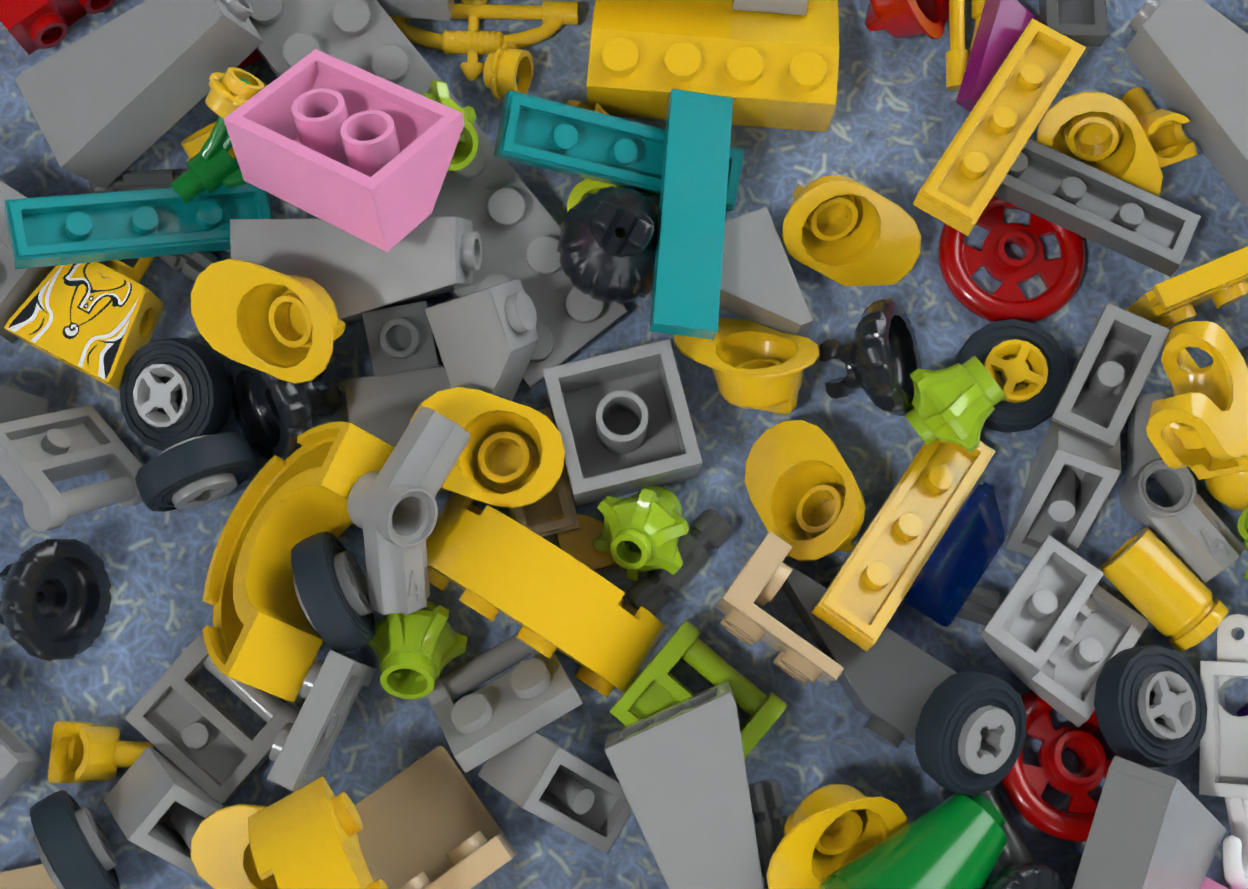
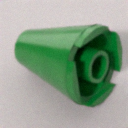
[819,793,1007,889]

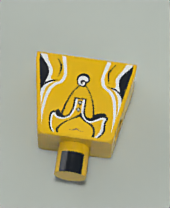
[4,257,164,392]

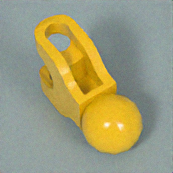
[1146,321,1248,511]

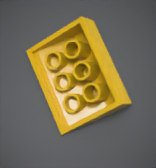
[586,0,840,132]

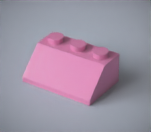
[224,49,465,252]

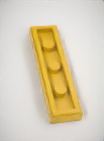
[912,18,1086,236]
[811,439,996,652]

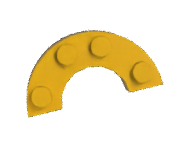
[202,421,395,703]
[426,492,666,698]
[248,776,389,889]

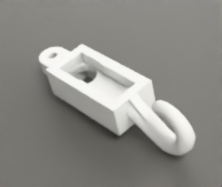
[1199,614,1248,889]

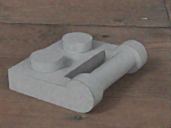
[0,404,144,532]
[427,624,583,773]
[124,632,301,806]
[267,650,377,791]

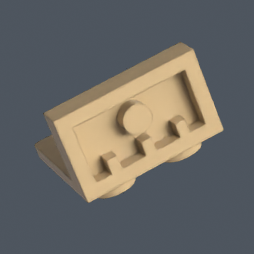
[715,531,844,685]
[354,746,517,889]

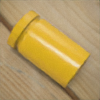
[1099,527,1228,652]

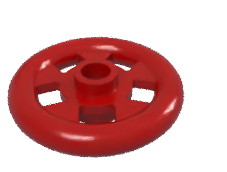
[938,196,1086,323]
[1000,690,1150,842]

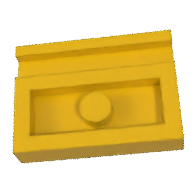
[1126,246,1248,330]

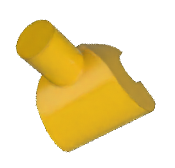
[1121,87,1199,168]
[48,721,154,784]

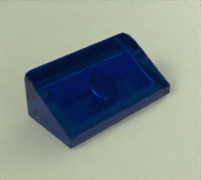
[906,481,1005,627]

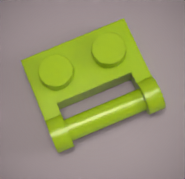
[609,619,787,759]

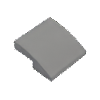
[980,535,1150,727]

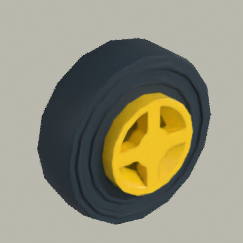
[954,319,1070,433]

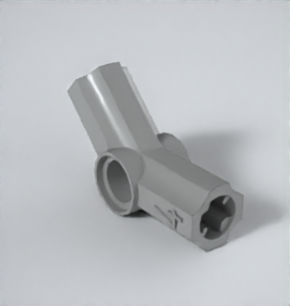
[1119,392,1246,584]
[347,406,470,615]

